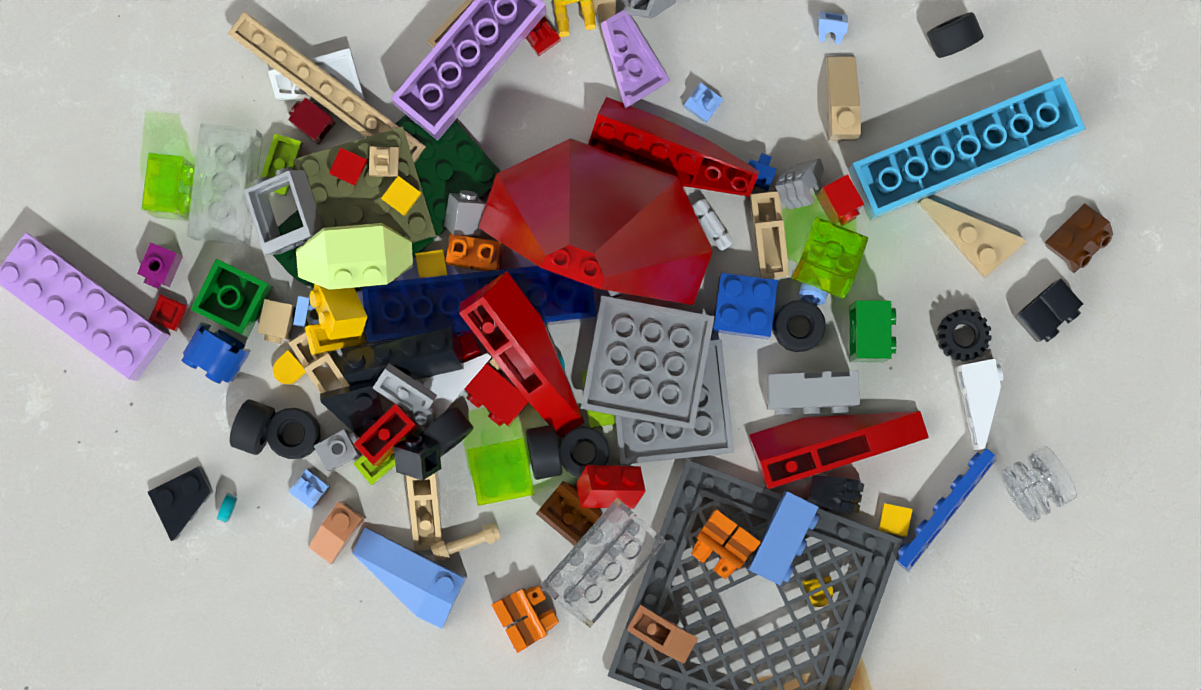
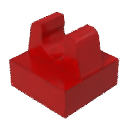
[525,16,561,57]

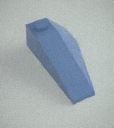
[352,527,467,629]

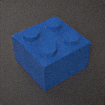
[712,273,778,340]

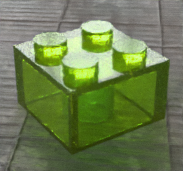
[141,153,198,221]
[791,217,869,299]
[467,438,536,506]

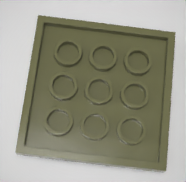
[293,126,436,243]

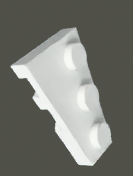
[268,48,365,102]

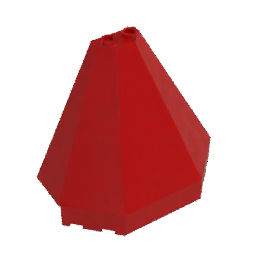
[478,138,713,305]

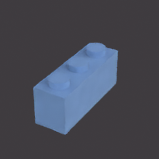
[747,491,820,586]

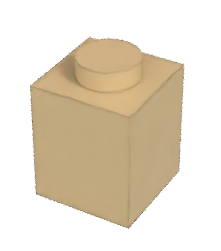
[257,299,296,344]

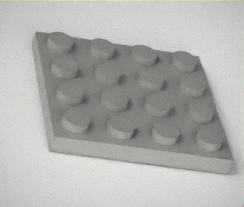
[581,296,715,430]
[615,339,734,465]

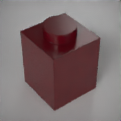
[288,98,336,145]

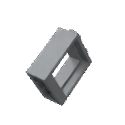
[243,167,323,255]

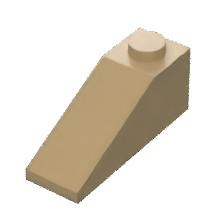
[827,57,861,141]
[406,471,443,551]

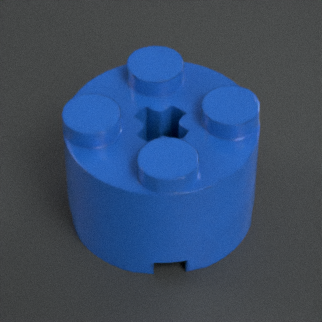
[181,322,251,384]

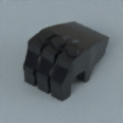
[808,475,865,513]

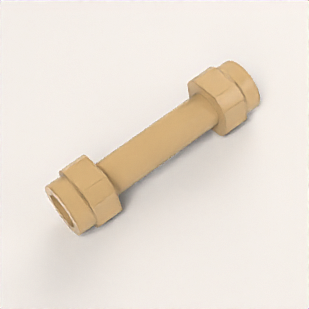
[431,523,501,563]

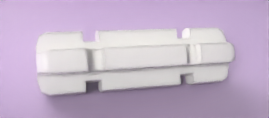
[693,199,733,251]

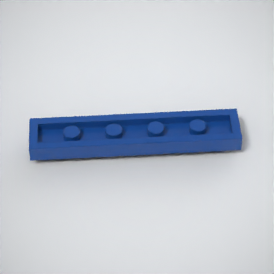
[897,448,996,572]

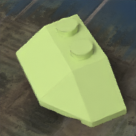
[296,223,413,290]

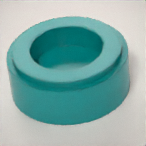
[217,493,238,523]

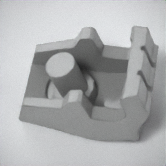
[775,158,824,210]

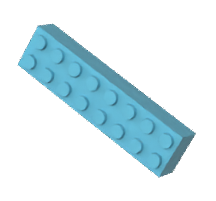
[848,77,1086,221]

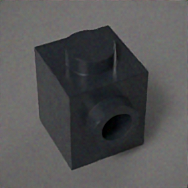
[394,435,442,481]

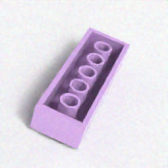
[391,0,547,141]
[0,233,171,381]

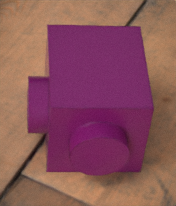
[137,242,183,289]

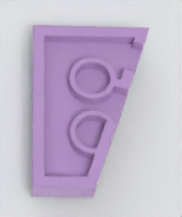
[601,9,670,109]

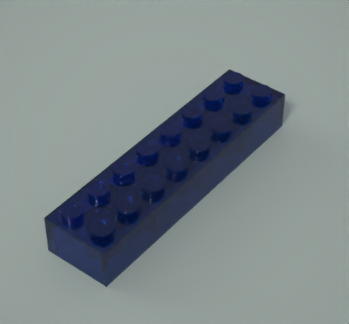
[362,266,596,344]

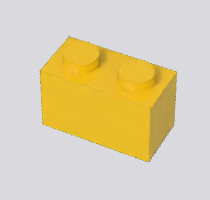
[309,284,367,340]

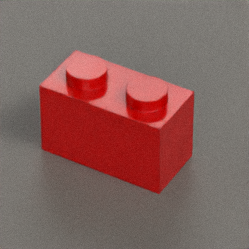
[816,174,864,226]
[464,363,529,427]
[353,404,419,467]
[576,465,646,509]

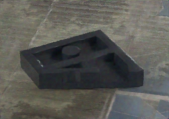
[320,380,385,438]
[147,466,213,541]

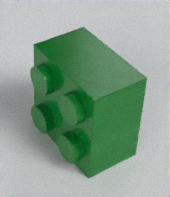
[190,259,273,337]
[849,300,897,363]

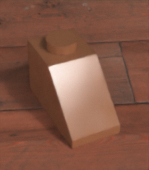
[309,501,366,564]
[627,605,698,664]

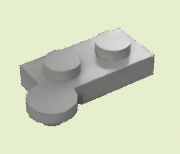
[373,363,437,427]

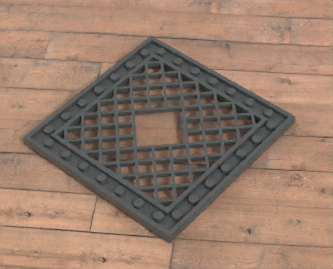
[607,460,902,690]

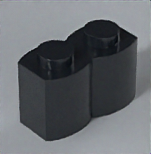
[1014,278,1083,342]

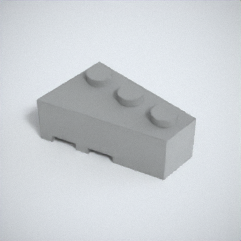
[766,370,860,415]

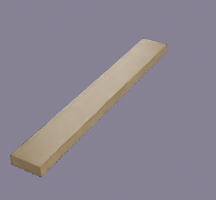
[227,11,426,163]

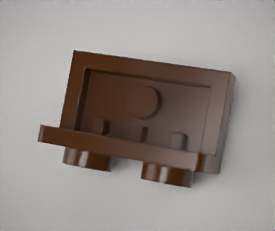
[1045,203,1113,273]
[536,481,607,551]

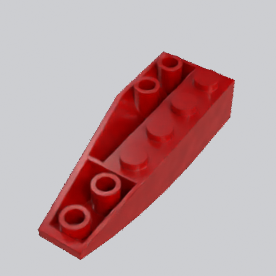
[588,97,759,197]
[459,271,584,438]
[749,411,929,489]

